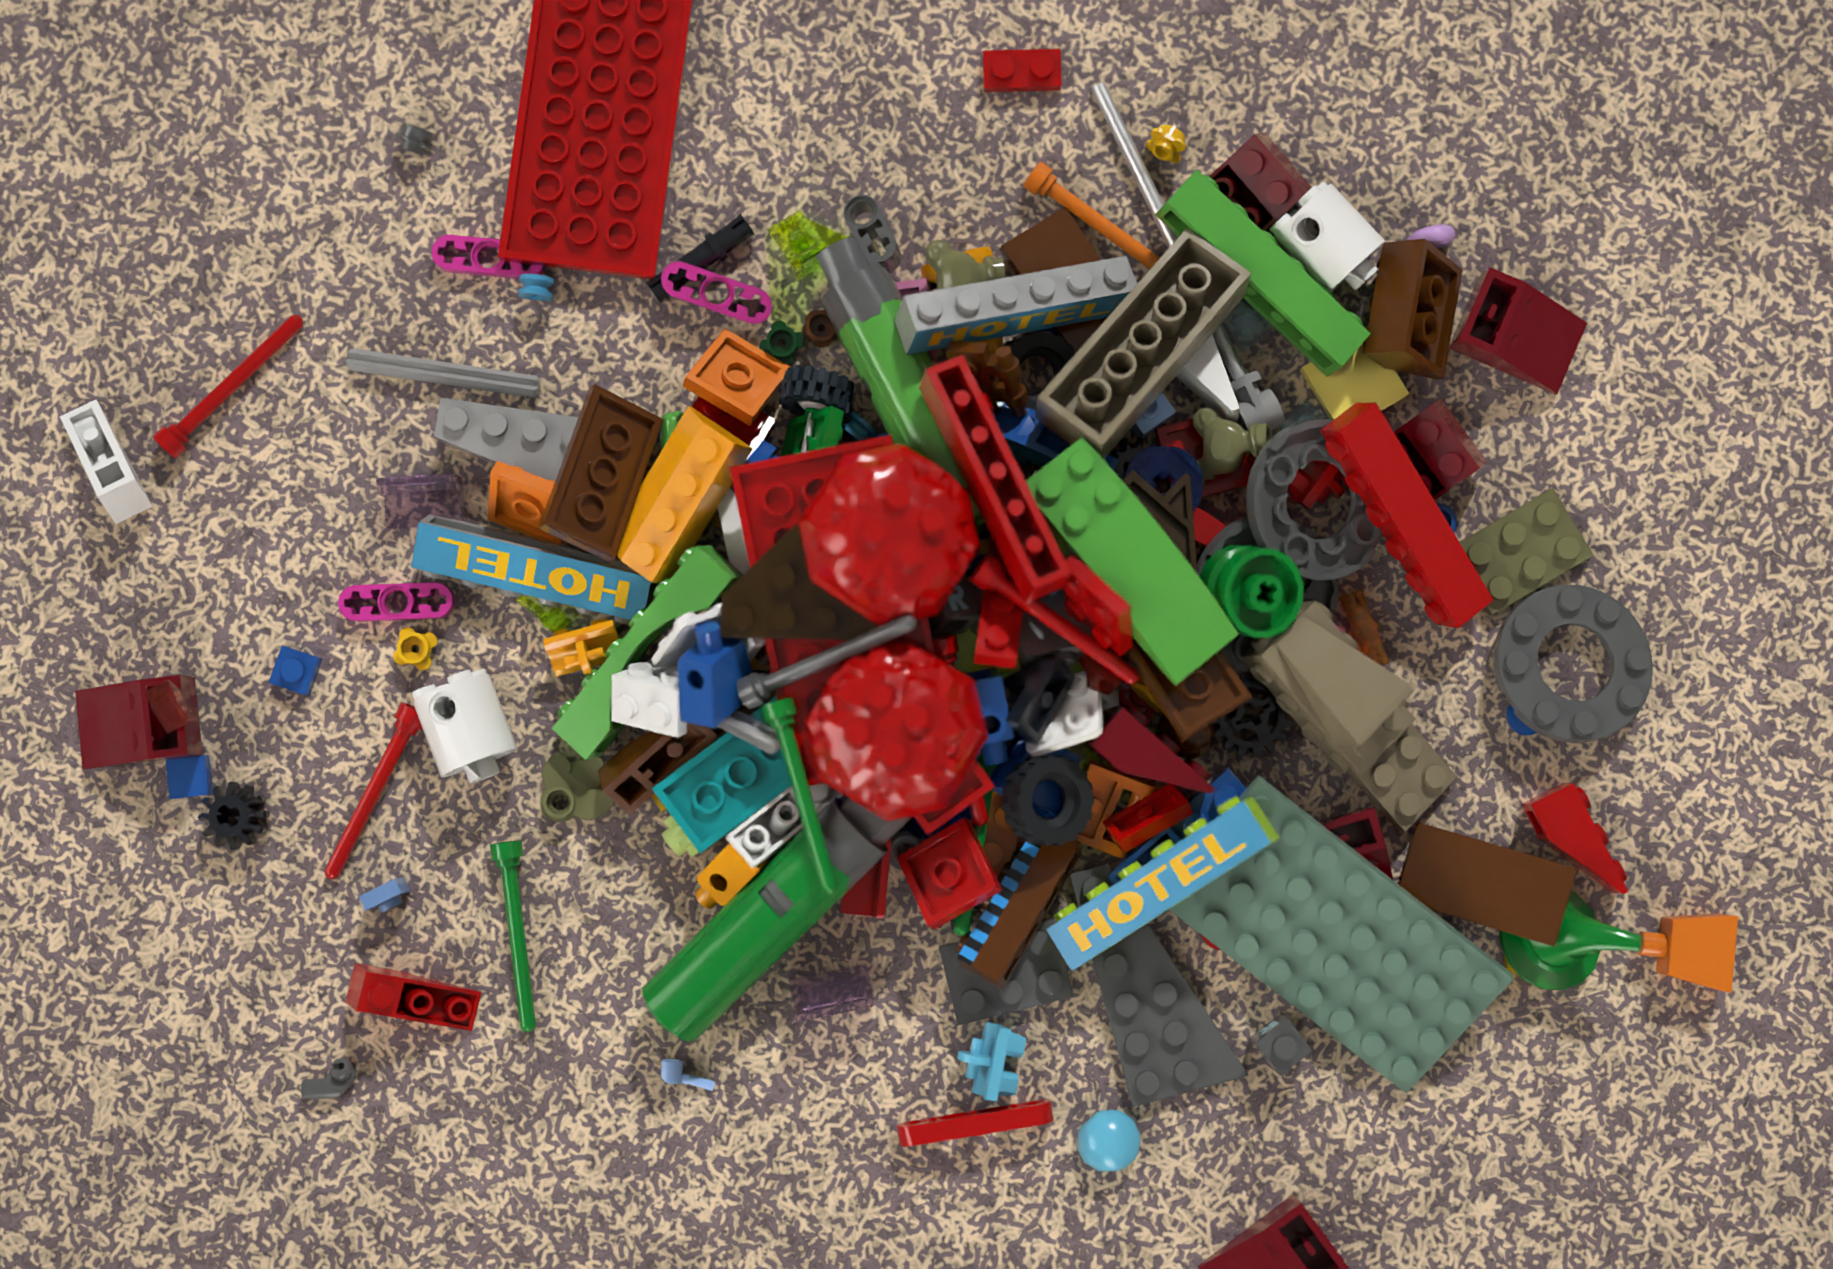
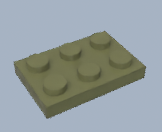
[1460,488,1594,616]

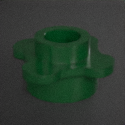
[759,321,806,366]

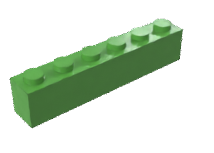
[1155,170,1371,377]

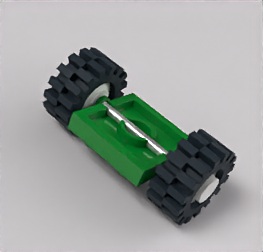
[779,365,855,457]

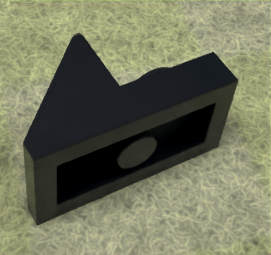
[1003,654,1076,745]

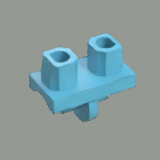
[957,1021,1026,1101]

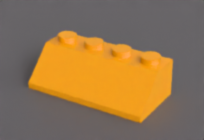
[616,406,753,583]

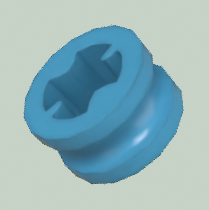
[517,274,555,301]
[841,411,878,442]

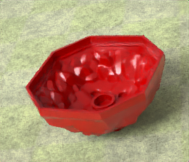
[798,443,981,627]
[804,637,989,822]

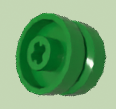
[1199,545,1304,638]

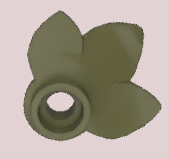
[540,751,614,822]

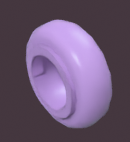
[1407,224,1455,249]

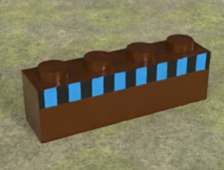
[956,837,1082,989]

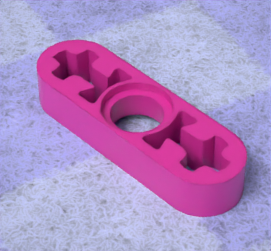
[432,235,546,279]
[661,261,772,324]
[338,582,456,622]

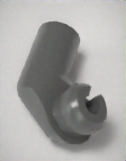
[301,1058,357,1099]

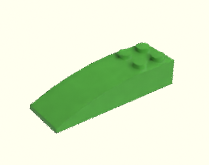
[1026,437,1239,686]

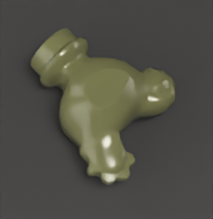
[925,240,1005,291]
[1184,407,1273,486]

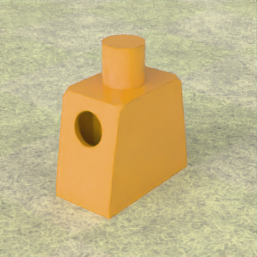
[695,842,778,909]

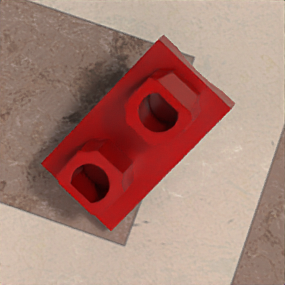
[1286,460,1345,509]

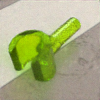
[516,595,570,633]

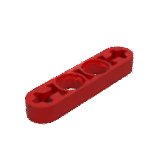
[896,1099,1054,1147]

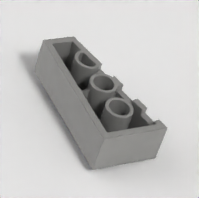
[434,397,578,481]

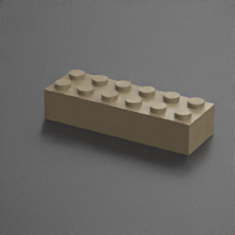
[1035,228,1251,460]

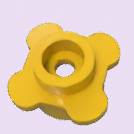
[1146,125,1187,163]
[393,627,438,671]

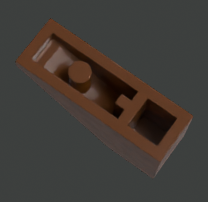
[598,723,718,815]

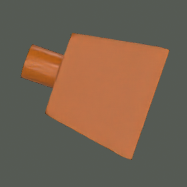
[1637,913,1738,993]

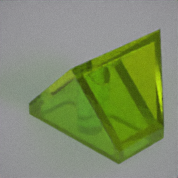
[767,210,849,281]

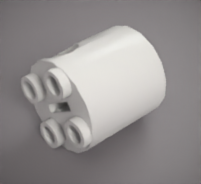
[1270,181,1386,292]
[412,669,517,784]

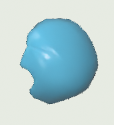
[1077,1109,1141,1171]

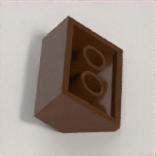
[1363,238,1463,380]

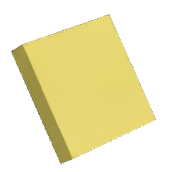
[1300,343,1409,420]

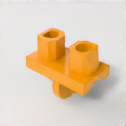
[543,617,619,677]

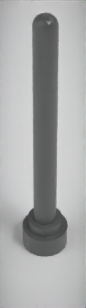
[737,615,916,709]

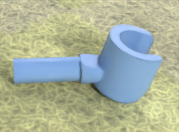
[661,1059,715,1091]

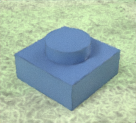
[359,877,410,913]

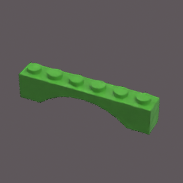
[552,545,743,760]

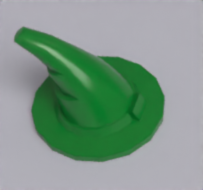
[1499,891,1642,991]

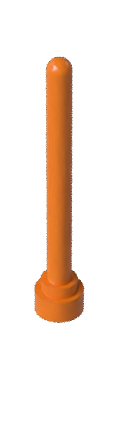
[1023,161,1160,269]

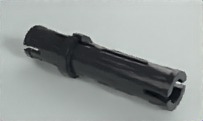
[645,214,755,303]

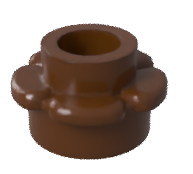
[802,310,839,348]

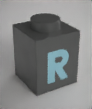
[928,573,980,637]
[1249,1014,1312,1076]

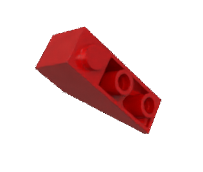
[1521,783,1629,895]
[345,963,482,1031]

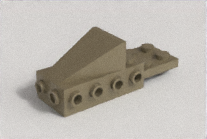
[1241,601,1457,832]

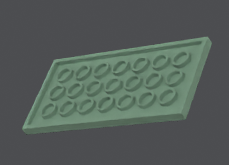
[1169,775,1514,1093]

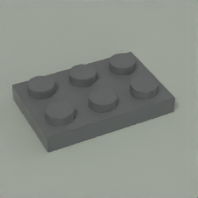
[939,918,1074,1025]

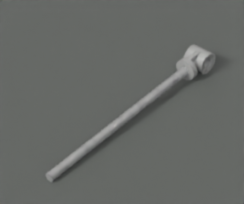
[1091,82,1285,431]

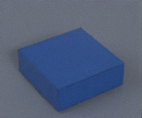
[165,755,213,799]

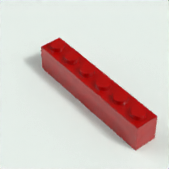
[919,355,1072,604]
[1320,402,1494,628]

